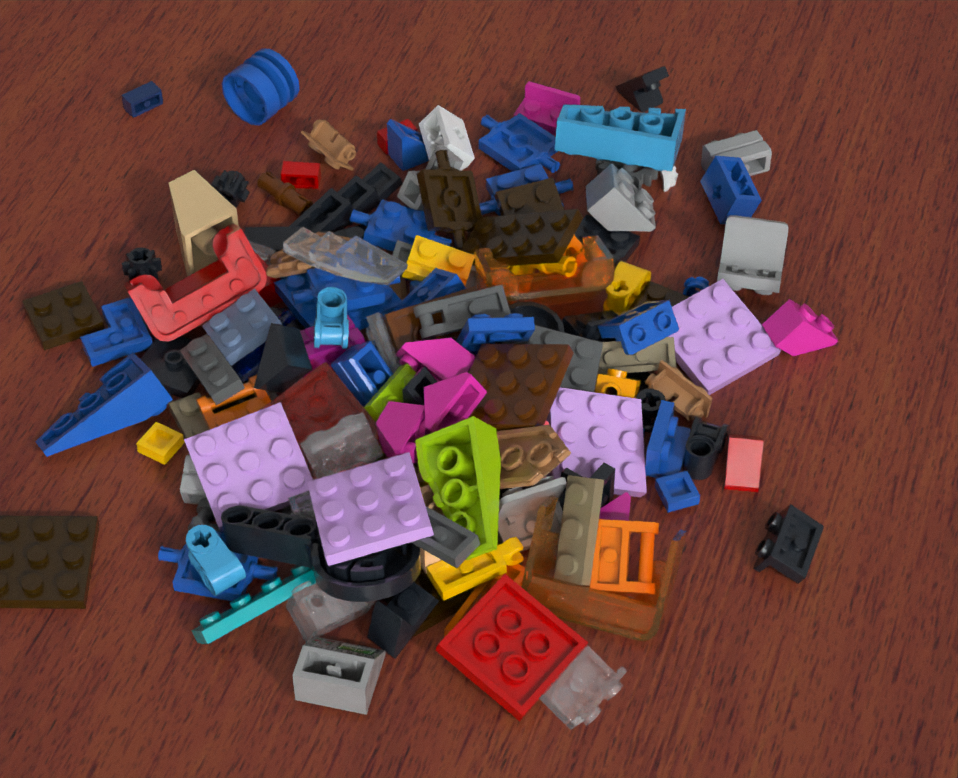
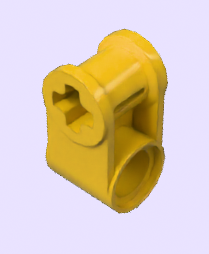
[603,261,651,315]

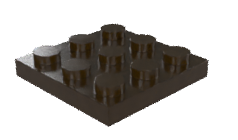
[0,515,99,609]

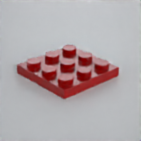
[435,574,588,721]

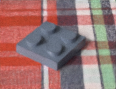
[202,289,282,366]

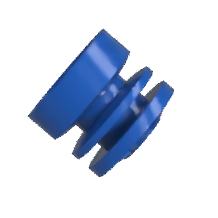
[222,48,300,126]

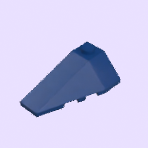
[35,352,173,457]

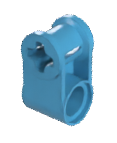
[314,287,349,349]
[186,525,246,596]

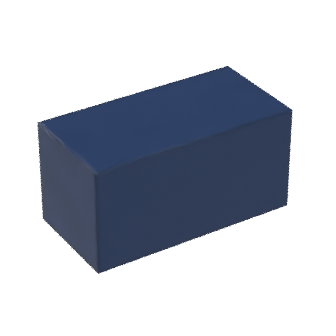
[121,81,163,118]

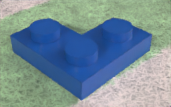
[80,297,153,367]
[456,314,535,354]

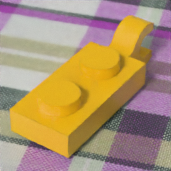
[427,537,524,601]

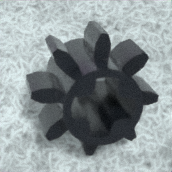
[211,170,250,208]
[122,247,162,280]

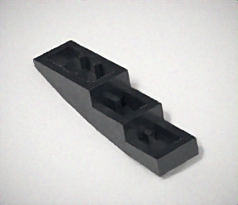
[289,162,403,238]

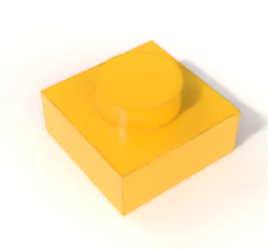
[136,422,185,465]

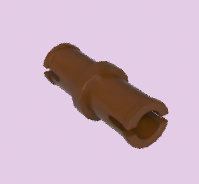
[257,171,313,216]

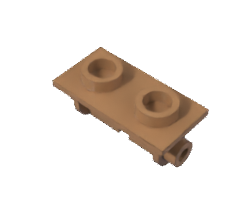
[301,119,356,171]
[645,360,713,421]

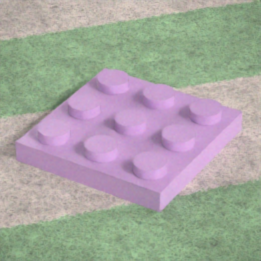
[668,279,781,395]
[546,387,647,498]
[184,402,313,532]
[307,452,434,566]

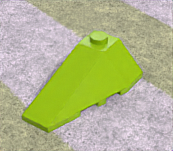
[415,416,501,560]

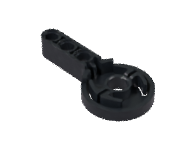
[221,506,422,602]

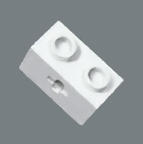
[419,105,475,171]

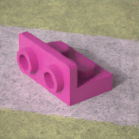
[514,81,580,136]

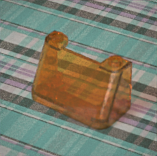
[474,236,614,306]

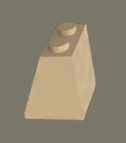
[169,170,238,277]

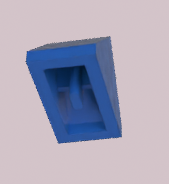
[387,119,429,171]

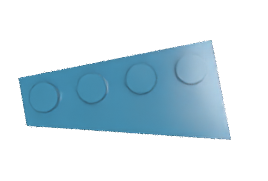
[555,104,686,171]

